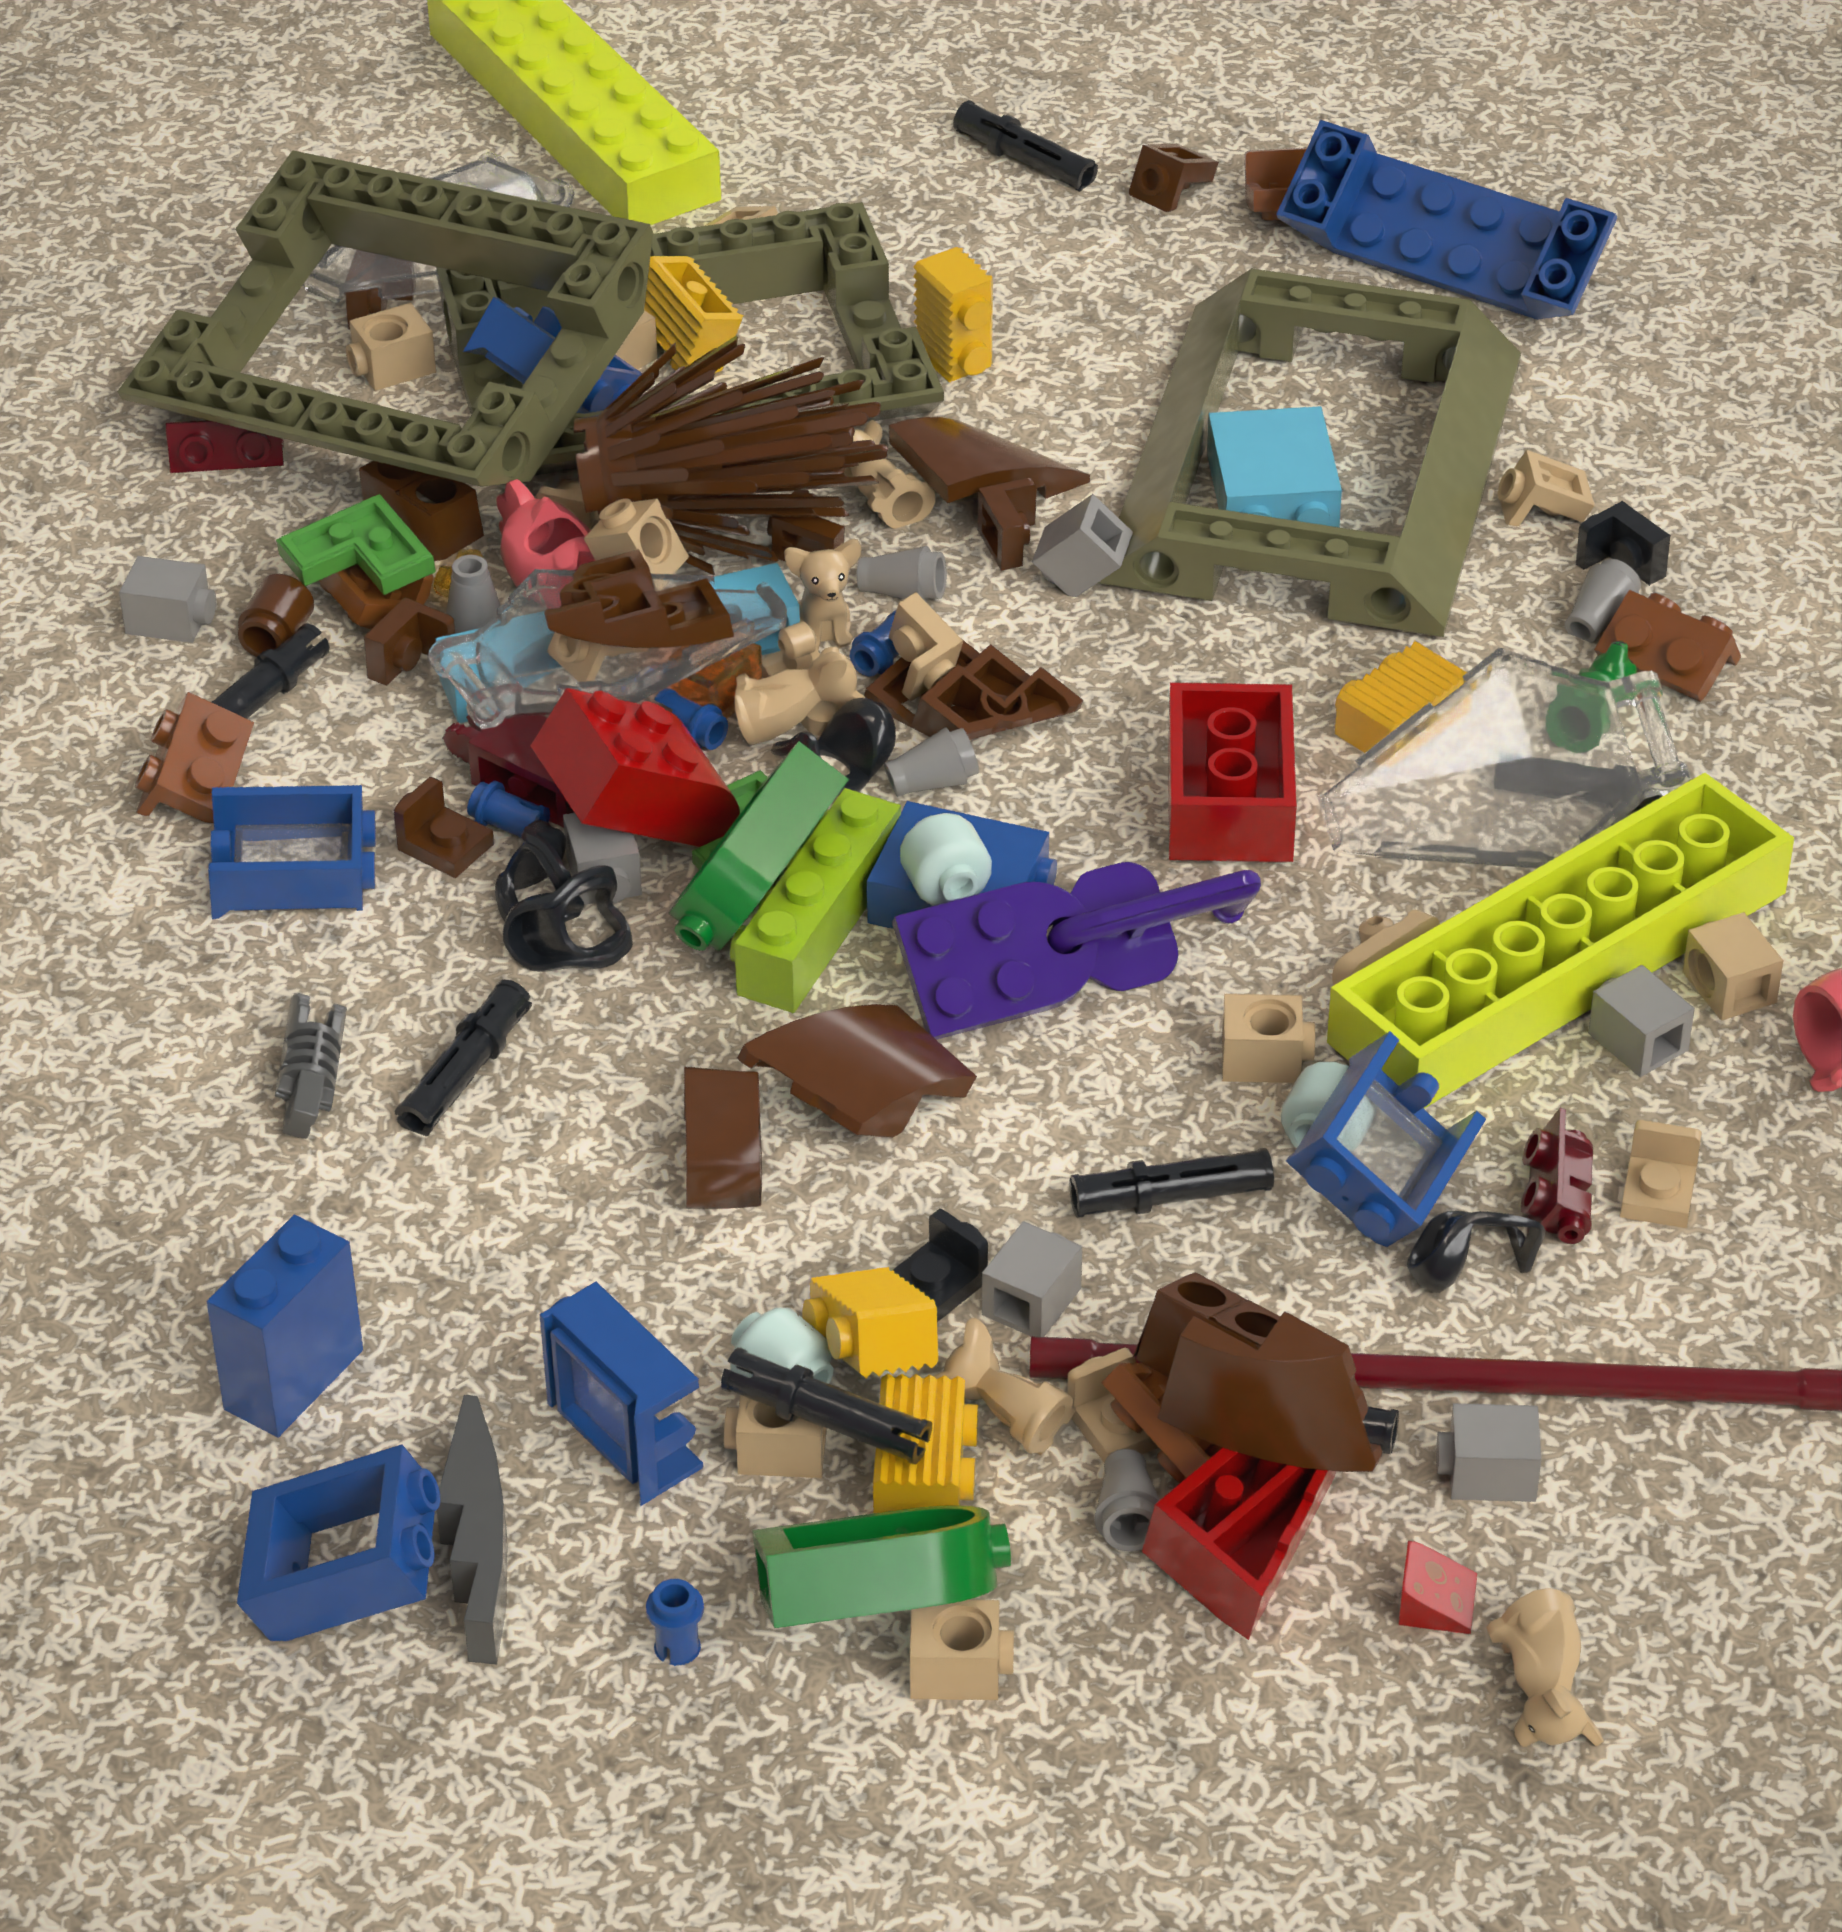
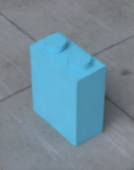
[1207,406,1342,527]

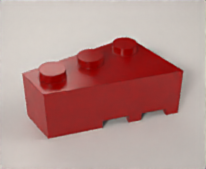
[1142,1448,1336,1640]

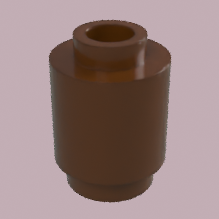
[238,574,314,657]

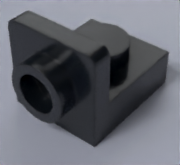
[1576,501,1671,586]
[893,1208,988,1322]

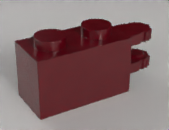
[442,702,574,828]

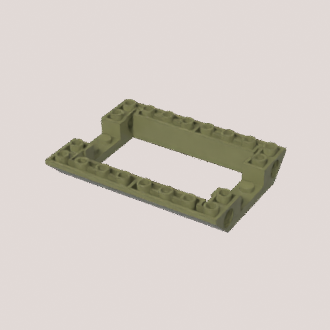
[117,150,653,487]
[436,202,944,476]
[1098,268,1521,637]

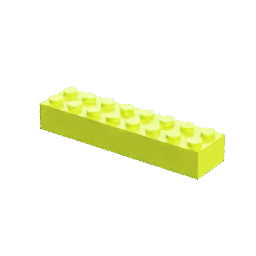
[427,0,721,225]
[1327,772,1794,1109]

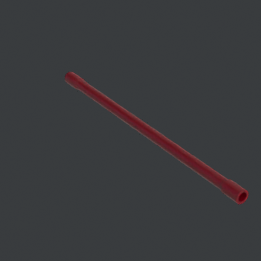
[1029,1336,1842,1411]

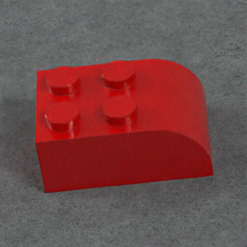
[1168,682,1297,862]
[530,688,740,847]

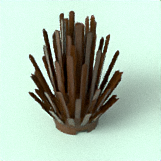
[574,336,888,575]

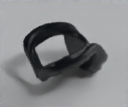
[771,698,896,796]
[495,820,585,922]
[503,865,633,972]
[1407,1210,1546,1293]

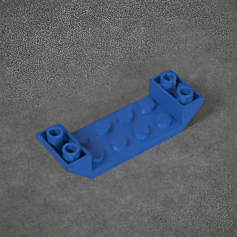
[1276,120,1618,320]

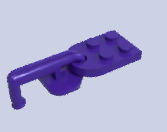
[892,862,1261,1040]

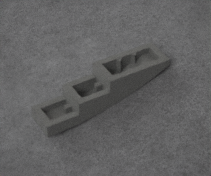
[437,1395,508,1665]

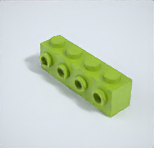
[730,788,901,1013]

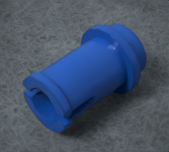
[849,610,899,677]
[654,688,728,750]
[467,781,550,838]
[646,1579,704,1666]

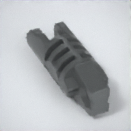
[275,993,347,1139]

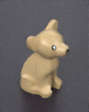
[844,420,935,529]
[784,539,861,651]
[735,647,865,746]
[933,1318,1076,1455]
[1486,1588,1604,1747]

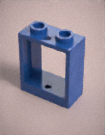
[237,1444,440,1641]

